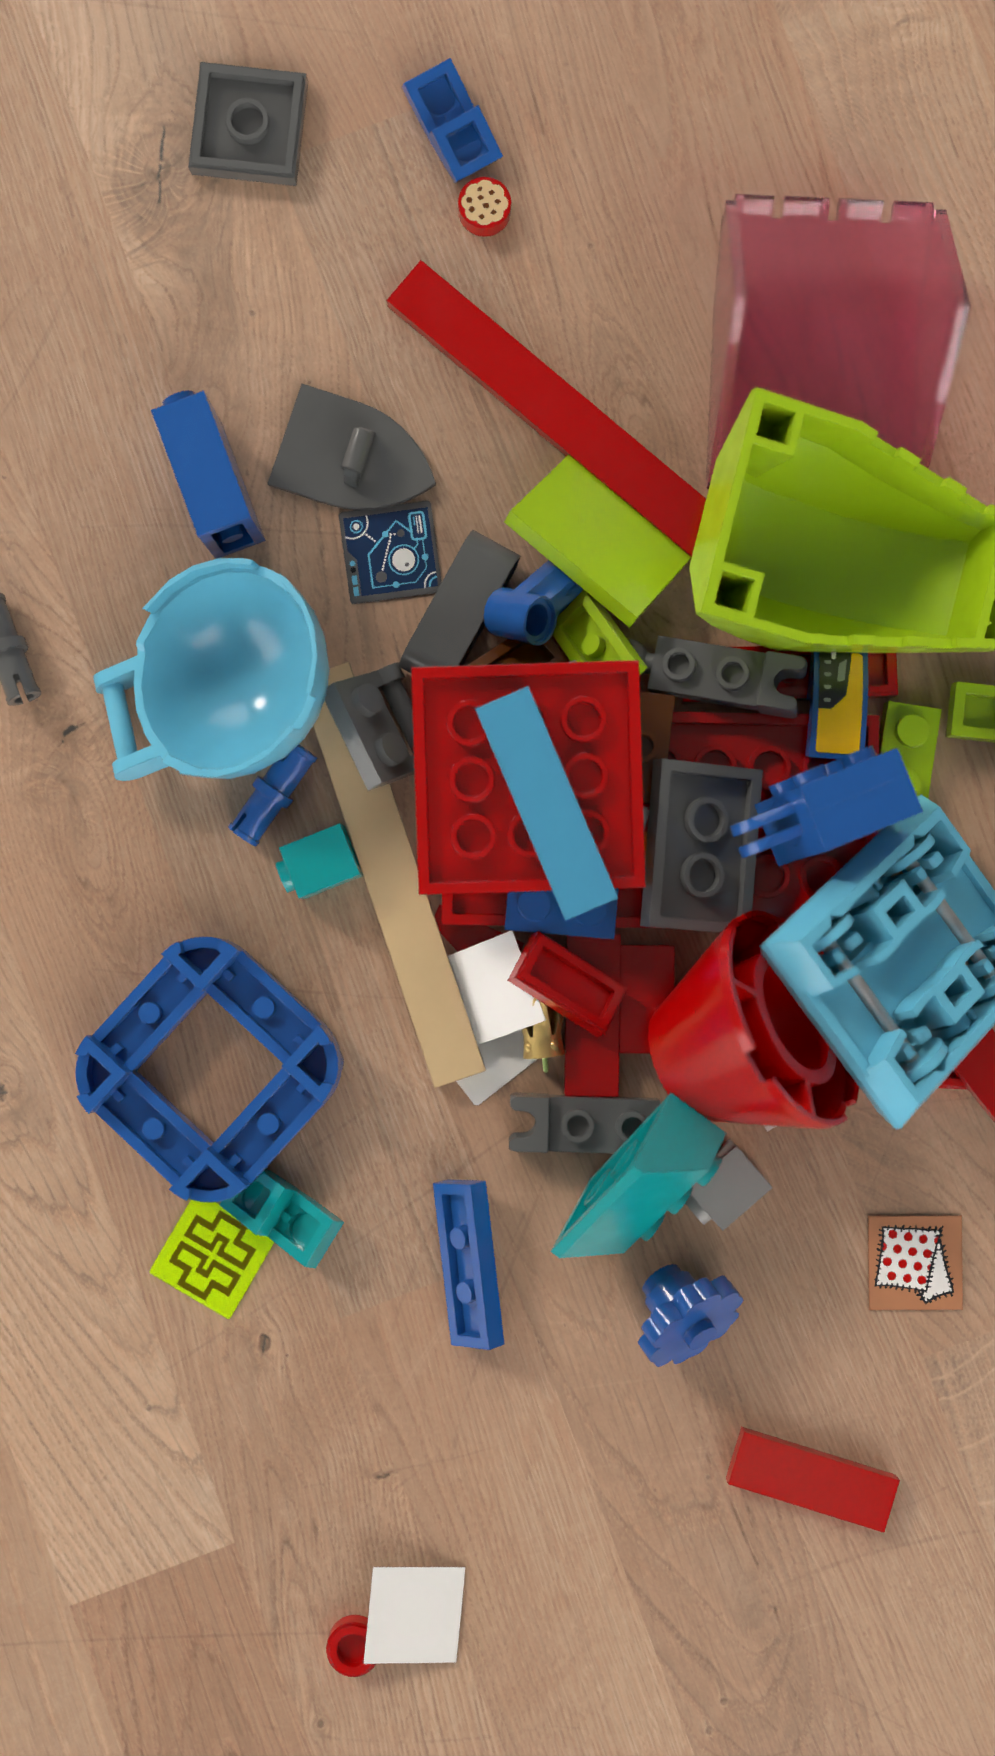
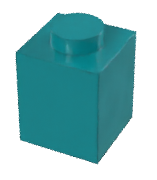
[276,823,363,899]

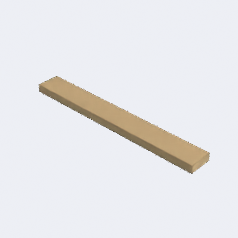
[313,662,486,1088]

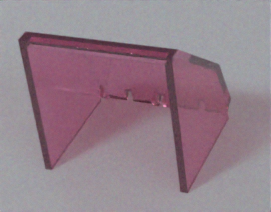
[706,194,971,489]

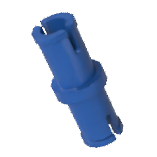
[228,744,318,846]

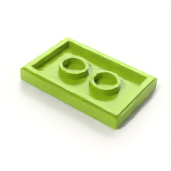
[504,454,692,628]

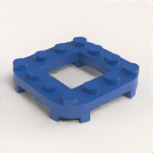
[75,937,344,1202]

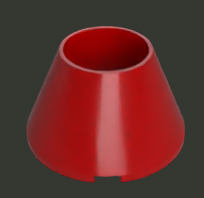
[648,910,859,1129]

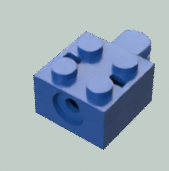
[729,745,923,866]

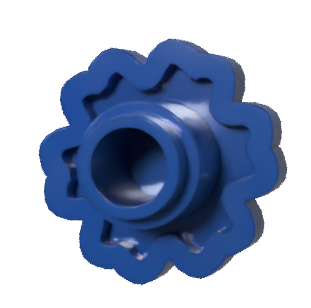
[638,1264,744,1367]

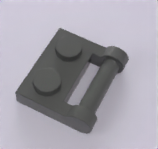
[324,662,415,791]

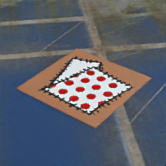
[868,1215,963,1310]

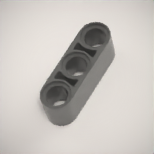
[399,530,521,673]

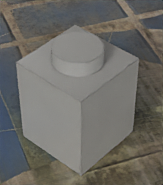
[685,1139,773,1231]

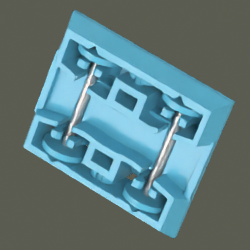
[760,795,995,1129]

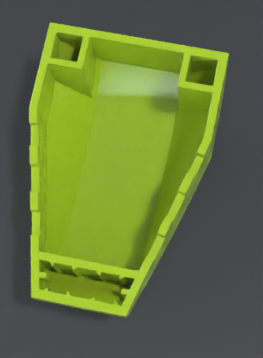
[689,387,995,653]

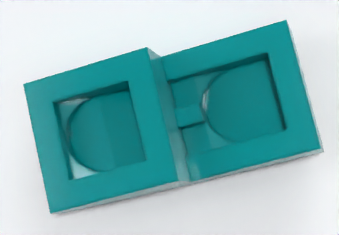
[219,1168,344,1268]

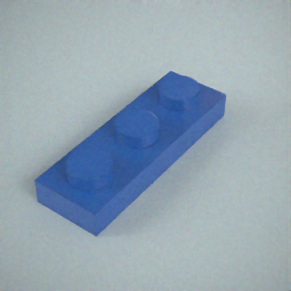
[433,1179,505,1350]

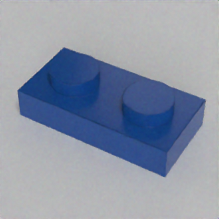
[505,889,619,939]

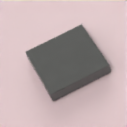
[188,62,308,186]

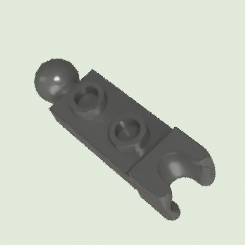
[628,635,808,719]
[509,1092,660,1154]

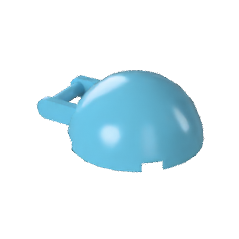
[93,558,330,781]

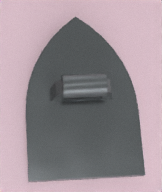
[267,383,436,510]

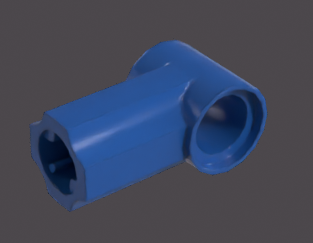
[484,560,584,645]

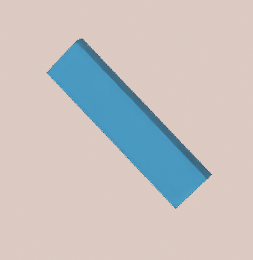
[475,686,618,921]

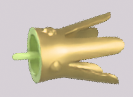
[521,998,566,1073]

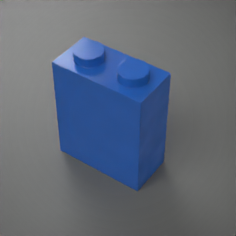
[151,390,266,559]

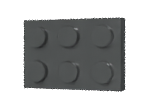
[640,758,763,933]

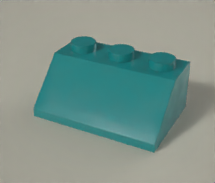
[550,1093,726,1258]

